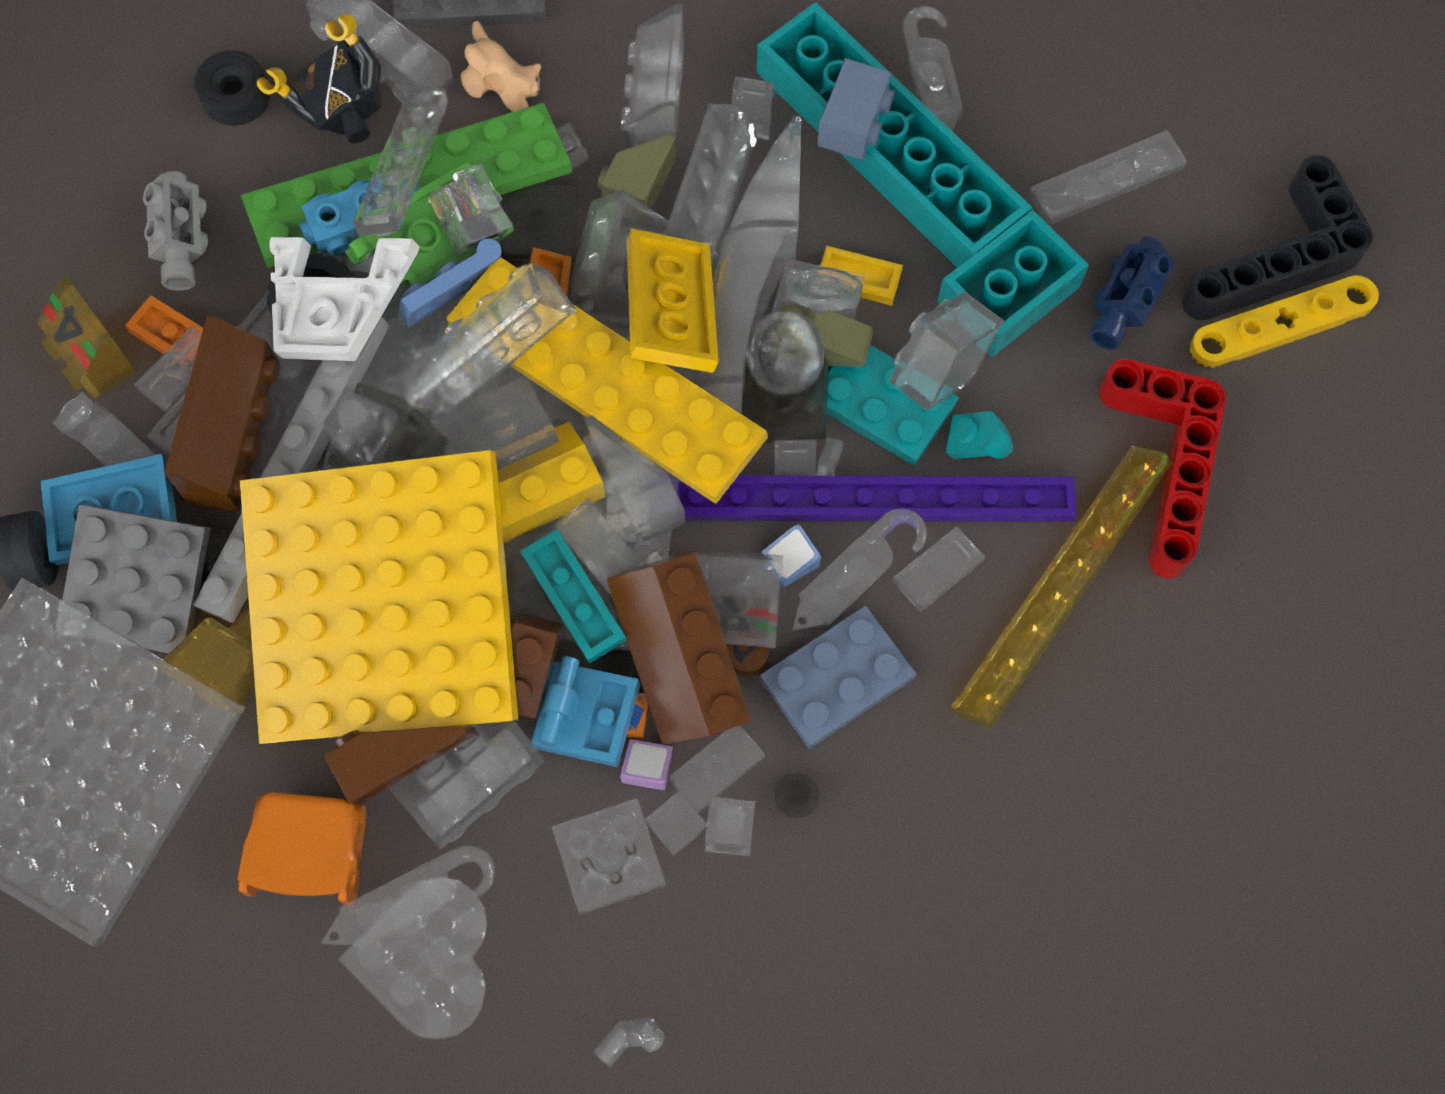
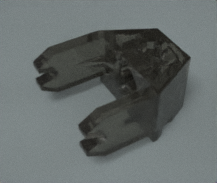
[327,382,449,469]

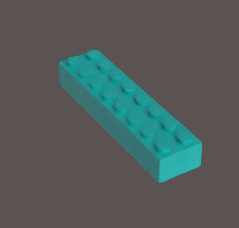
[756,2,1032,268]

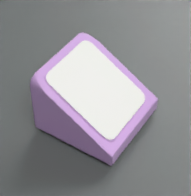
[620,739,673,791]

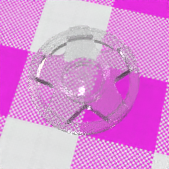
[785,266,863,314]

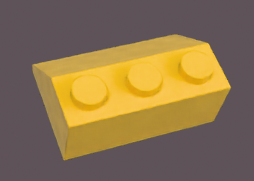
[496,421,606,544]

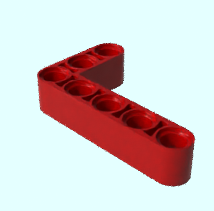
[1099,359,1226,579]

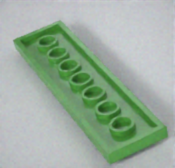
[241,103,572,268]

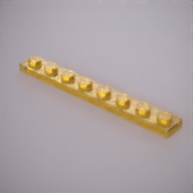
[951,446,1172,729]

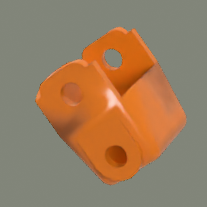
[237,792,366,906]

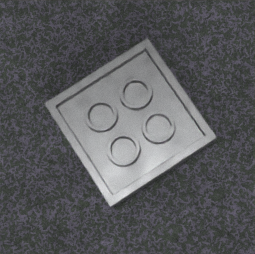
[57,505,210,656]

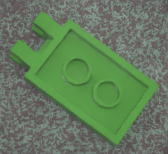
[345,162,514,289]

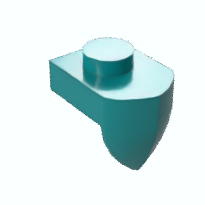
[946,411,1013,459]

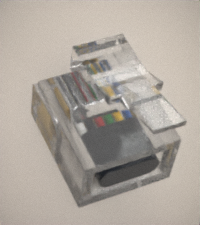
[428,163,514,255]

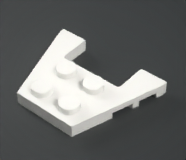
[270,237,419,361]

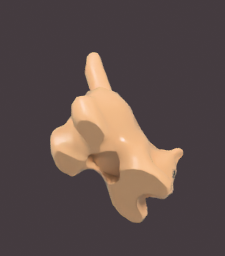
[461,21,541,112]

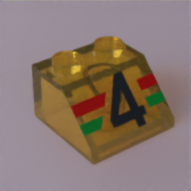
[37,276,136,399]

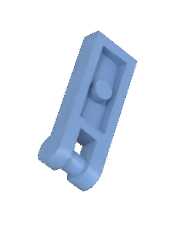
[398,239,502,328]

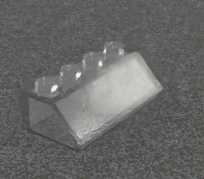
[403,263,576,415]

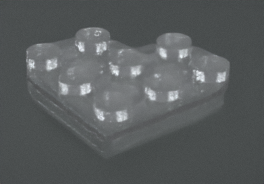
[339,876,487,1040]

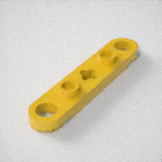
[1189,276,1379,368]

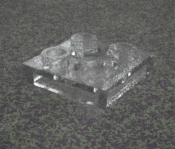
[552,798,666,915]

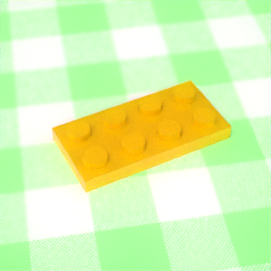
[627,228,719,373]

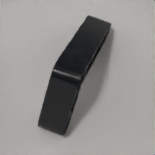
[1182,154,1374,320]

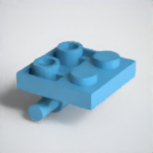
[531,656,641,767]

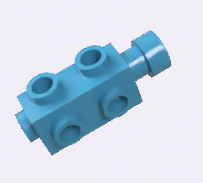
[299,178,419,256]

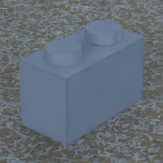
[817,58,895,160]

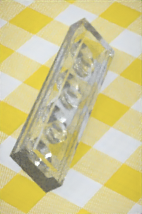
[1028,130,1187,225]

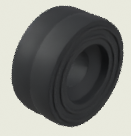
[195,50,270,126]
[0,511,57,592]

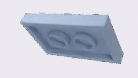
[759,606,916,750]

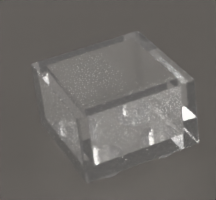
[890,292,1004,411]

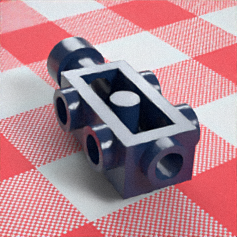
[1089,237,1175,350]

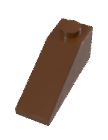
[324,725,477,803]

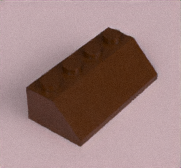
[165,316,280,512]
[606,550,751,745]

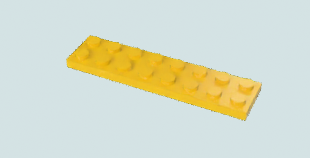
[446,257,768,504]

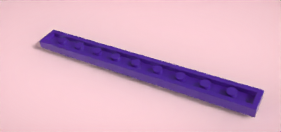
[654,475,1077,522]

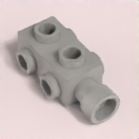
[143,171,208,291]

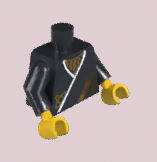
[257,14,382,144]

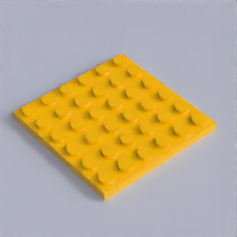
[240,450,518,744]

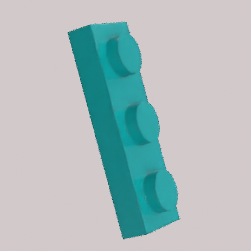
[520,529,626,663]

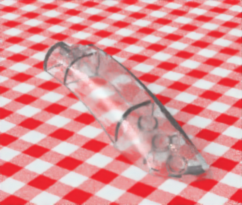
[693,116,801,414]

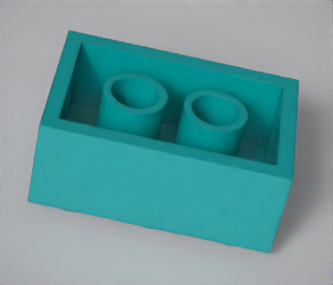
[937,210,1089,357]

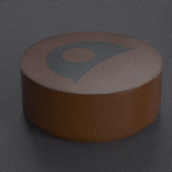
[726,630,769,676]

